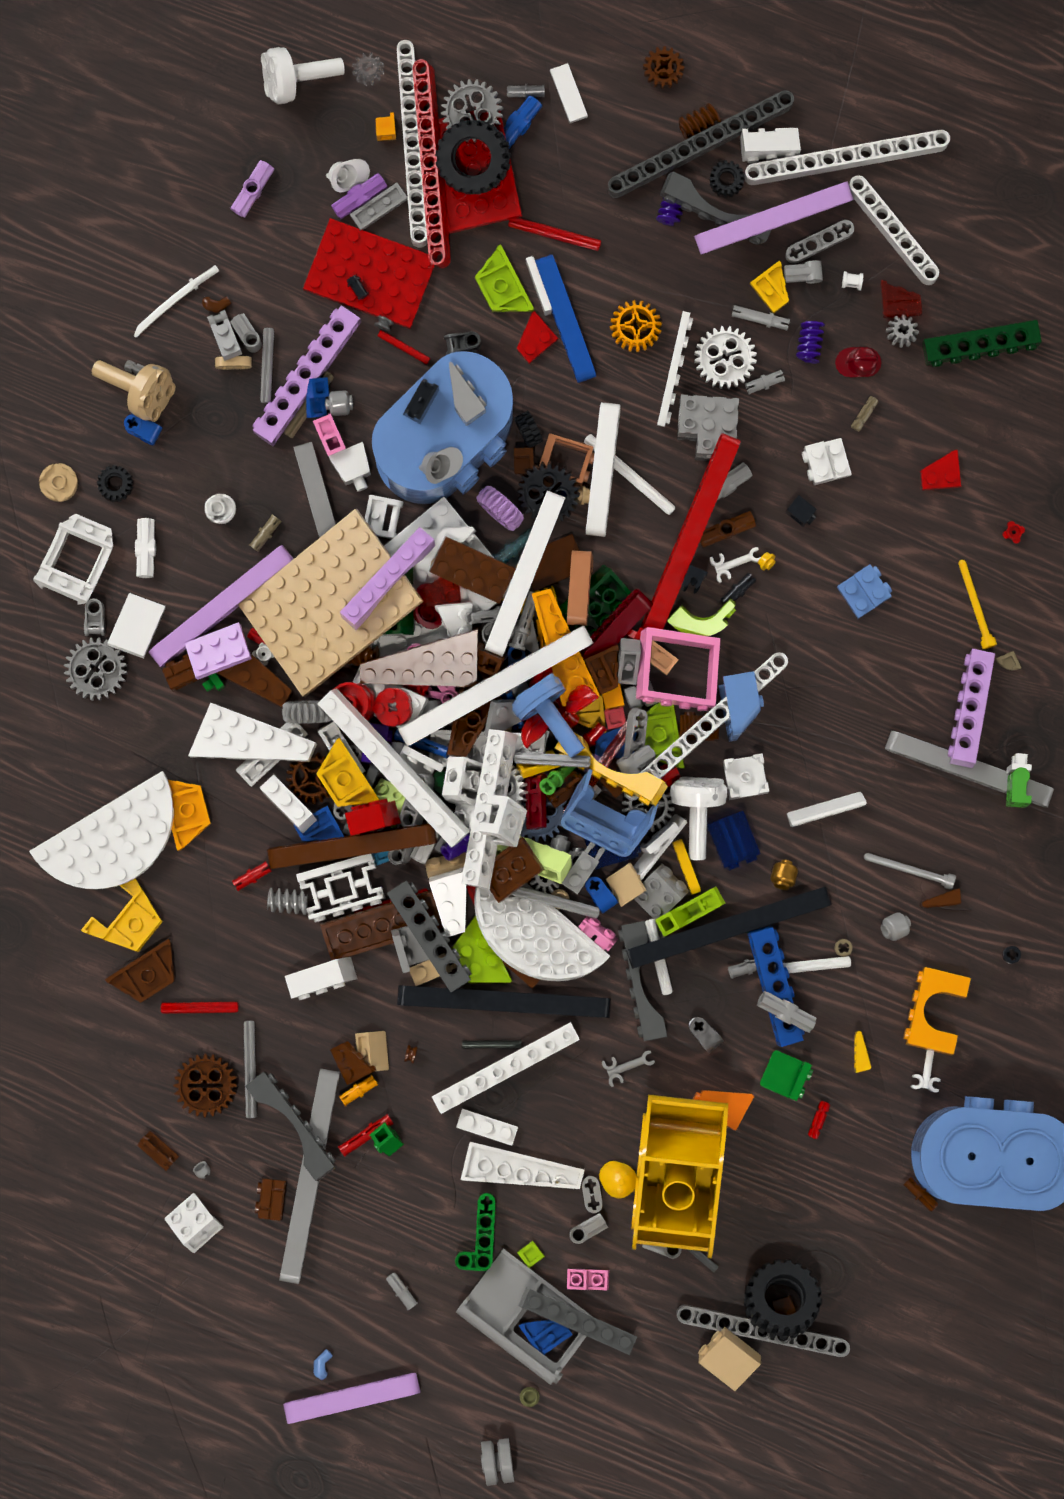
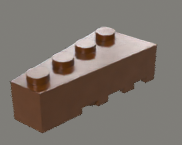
[216,653,293,709]

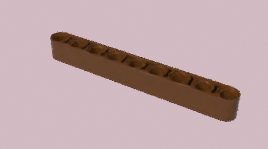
[267,823,437,869]

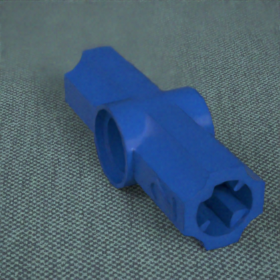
[504,95,543,149]

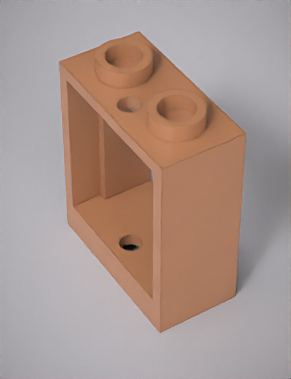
[539,433,595,486]

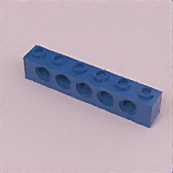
[747,926,805,1047]

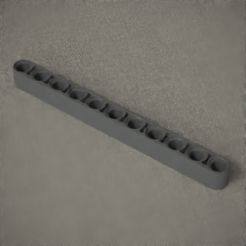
[607,90,794,198]

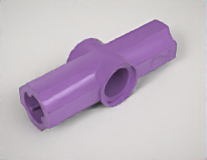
[331,173,388,220]

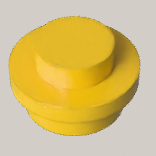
[758,552,776,570]

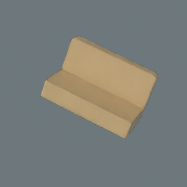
[355,1031,389,1071]

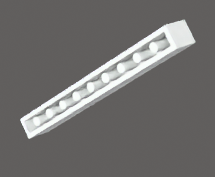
[318,689,470,847]

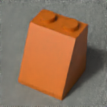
[693,1090,754,1131]

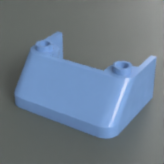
[718,671,764,742]
[561,769,658,857]

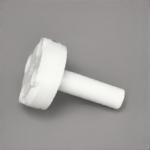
[261,47,344,104]
[670,777,727,860]

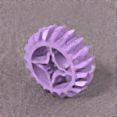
[476,486,524,531]

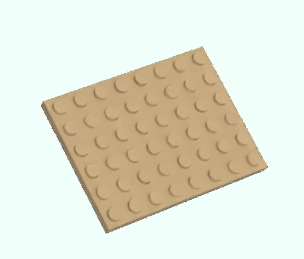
[238,509,424,697]

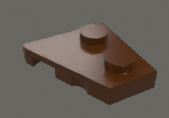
[584,645,619,695]
[330,1041,377,1085]

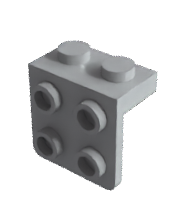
[634,864,689,919]

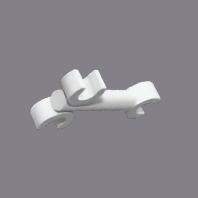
[710,547,761,583]
[911,1049,941,1092]

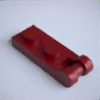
[525,773,547,830]

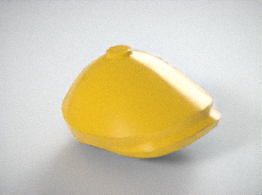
[599,1161,637,1198]

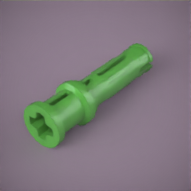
[539,766,576,795]

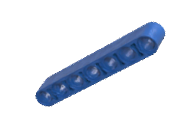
[535,254,596,383]

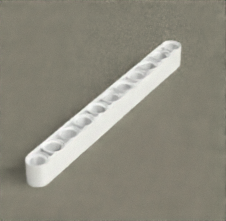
[397,40,427,248]
[744,130,950,185]
[398,626,594,746]
[624,652,788,801]

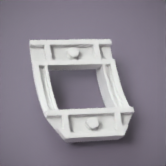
[33,514,113,605]

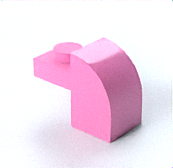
[313,414,346,456]

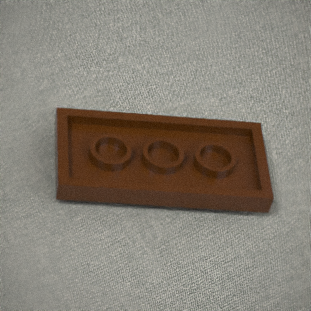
[429,536,516,604]

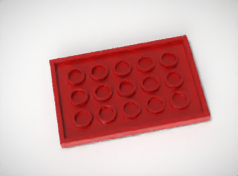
[425,111,522,234]
[303,218,435,329]

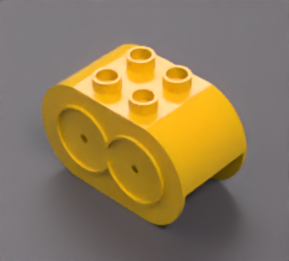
[631,1095,728,1258]

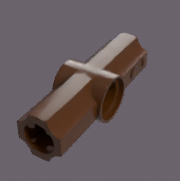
[699,511,756,548]

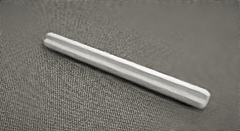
[584,434,675,515]

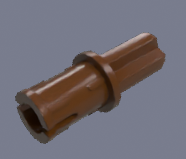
[903,1176,938,1212]

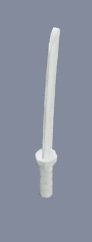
[134,265,219,338]

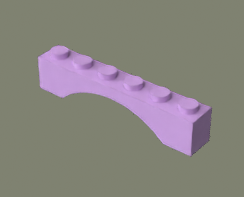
[340,527,435,630]

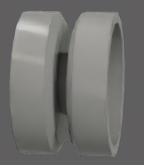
[481,1438,514,1486]

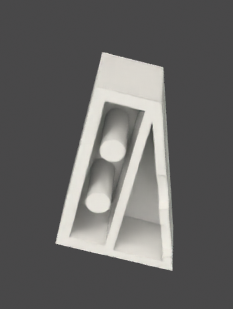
[740,128,801,164]
[429,867,466,937]
[285,957,358,1001]

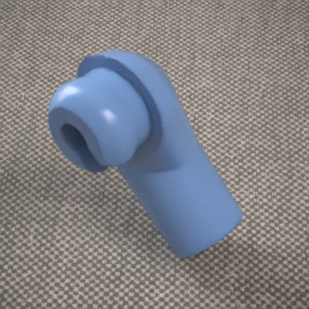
[313,1349,333,1380]

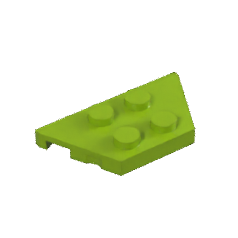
[475,245,534,312]
[638,703,684,769]
[451,915,512,983]

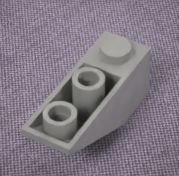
[449,362,487,426]

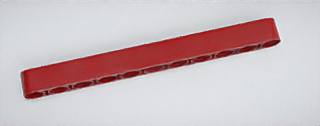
[412,59,451,268]
[641,433,740,629]

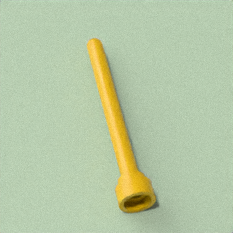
[958,560,997,650]

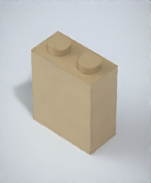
[698,1327,761,1391]

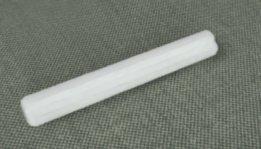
[645,919,673,995]
[774,956,851,973]

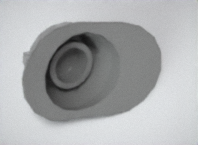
[419,447,463,484]

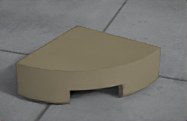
[995,651,1021,671]

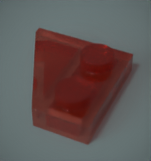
[880,280,922,318]
[421,577,461,608]

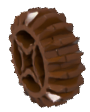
[286,752,330,804]

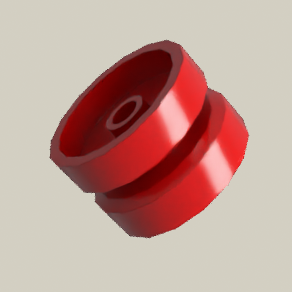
[334,682,376,721]

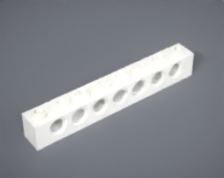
[461,729,518,889]
[432,1022,580,1114]

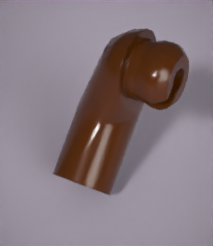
[202,296,231,313]

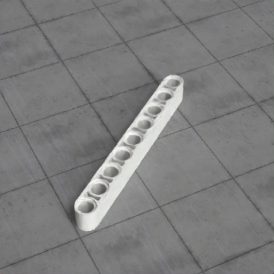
[484,490,565,657]

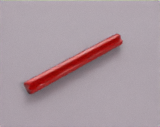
[508,218,601,251]

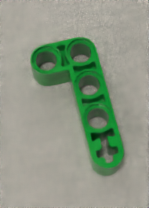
[455,1193,496,1271]

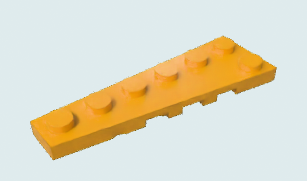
[532,589,600,707]

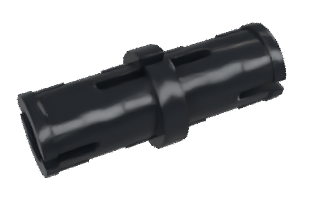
[720,573,756,603]

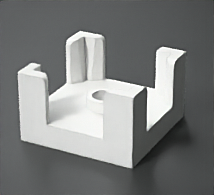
[723,753,769,800]
[478,794,527,847]

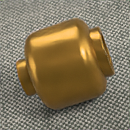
[771,860,798,890]

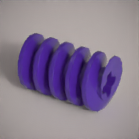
[656,198,683,226]
[796,321,825,364]

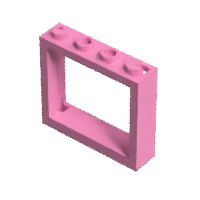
[636,627,720,712]

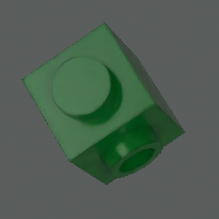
[370,1122,404,1156]

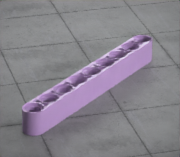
[694,181,854,254]
[149,545,294,668]

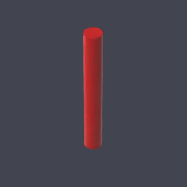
[378,330,431,365]

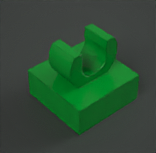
[202,673,225,692]

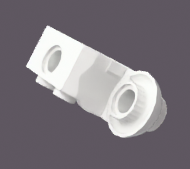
[442,757,483,834]

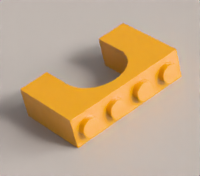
[903,967,971,1056]

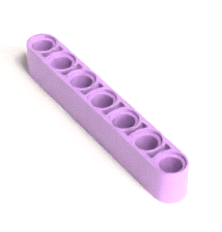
[283,1373,420,1424]

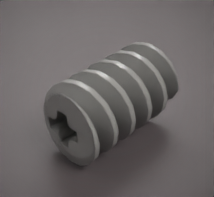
[267,888,308,915]

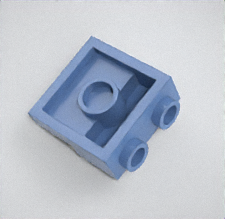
[837,564,892,619]

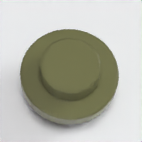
[520,1387,539,1407]

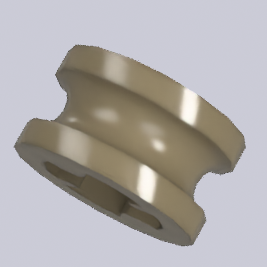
[834,939,853,957]

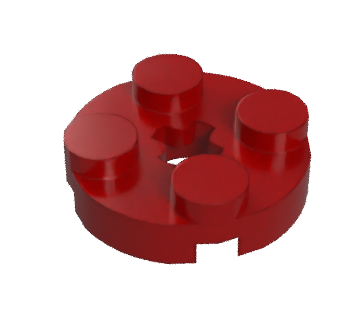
[373,688,413,727]

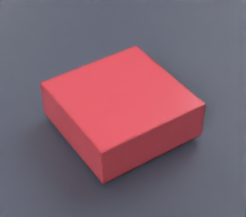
[604,707,627,730]

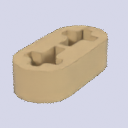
[215,356,252,370]

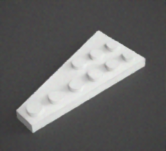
[188,703,317,762]

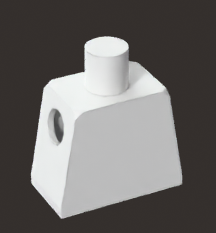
[329,442,371,492]

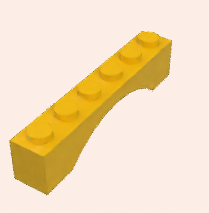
[555,733,668,806]

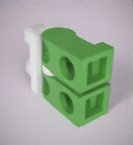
[1006,753,1032,808]

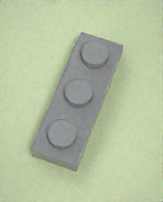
[350,183,408,230]

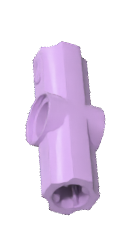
[230,160,274,218]

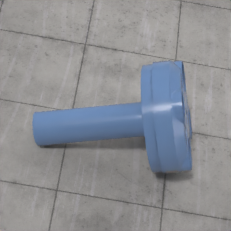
[512,673,585,758]

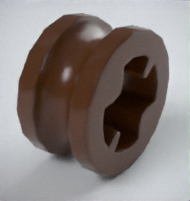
[404,1045,418,1064]

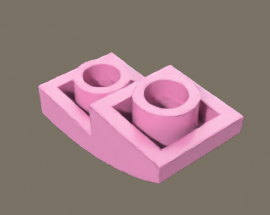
[567,1269,609,1290]

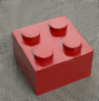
[345,799,401,836]

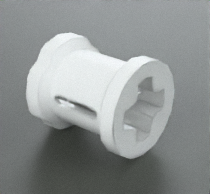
[842,271,863,291]

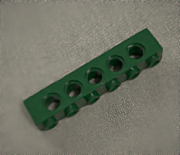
[922,320,1042,367]

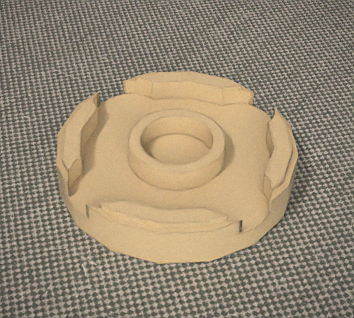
[39,463,78,502]

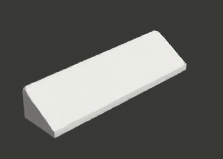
[236,722,308,787]
[787,792,867,827]
[633,814,687,880]

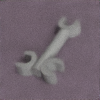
[602,1051,655,1087]

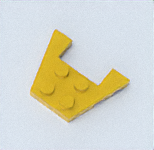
[81,878,163,952]

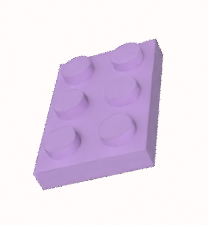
[185,622,252,680]

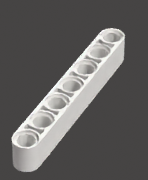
[849,175,939,285]
[586,402,621,537]

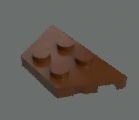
[105,939,175,1003]

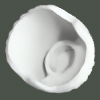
[205,493,236,524]

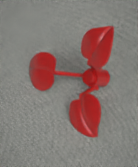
[521,667,599,749]

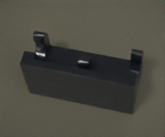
[403,379,439,424]
[680,565,708,594]

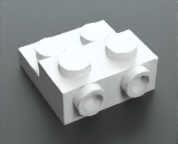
[802,438,852,485]

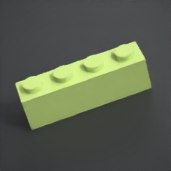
[496,836,572,884]

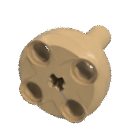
[92,360,176,422]

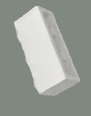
[260,775,317,833]

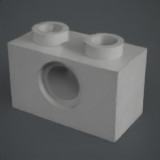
[617,638,641,685]

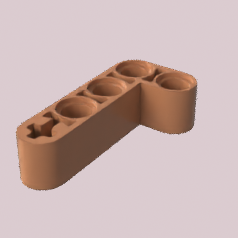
[567,550,593,626]

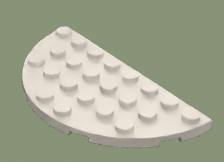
[29,771,174,889]
[474,883,610,981]

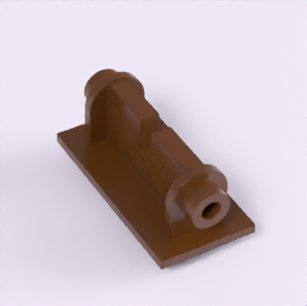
[546,771,583,809]
[137,1131,179,1171]

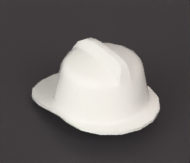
[326,159,370,193]

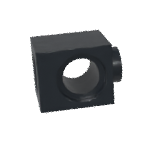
[785,495,817,527]

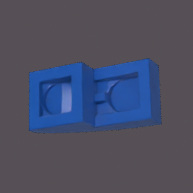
[306,377,329,418]

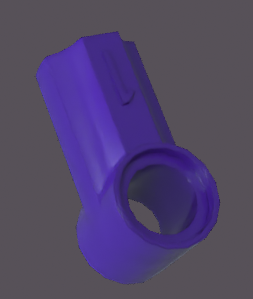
[440,833,470,861]

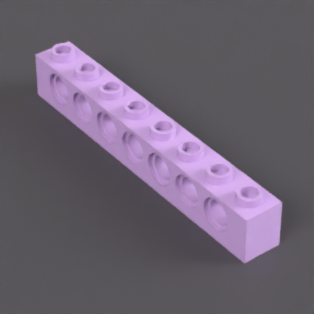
[253,305,361,446]

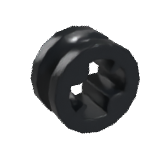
[1002,946,1021,964]

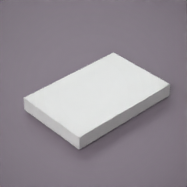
[107,593,165,659]

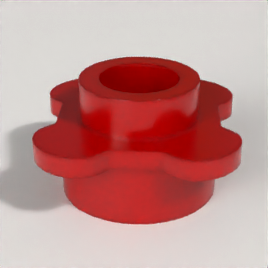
[1002,521,1025,544]

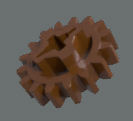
[643,46,684,89]

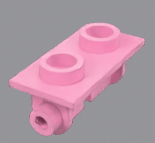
[578,916,618,951]

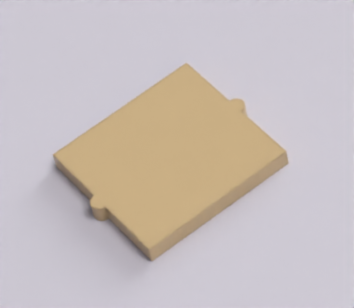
[606,863,647,907]

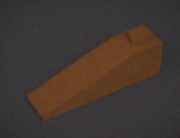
[447,682,498,757]

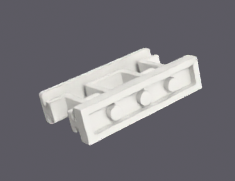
[296,854,385,922]

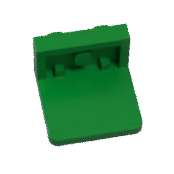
[760,1050,813,1101]

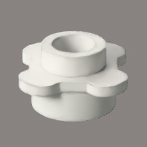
[252,643,274,666]

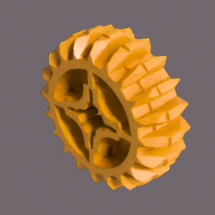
[610,300,662,352]

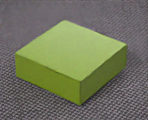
[517,1241,545,1268]

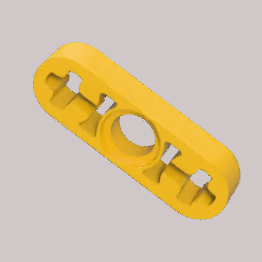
[672,839,701,895]

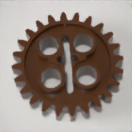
[173,1054,238,1118]

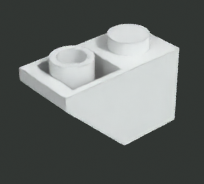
[434,527,476,549]

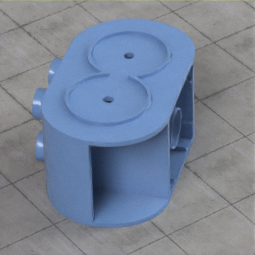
[372,351,513,504]
[911,1096,1064,1211]

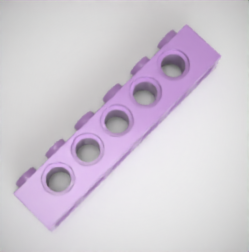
[948,649,995,768]

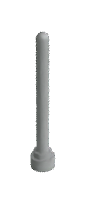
[864,853,956,890]

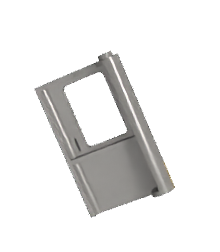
[456,1249,593,1385]

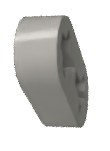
[582,1176,602,1213]

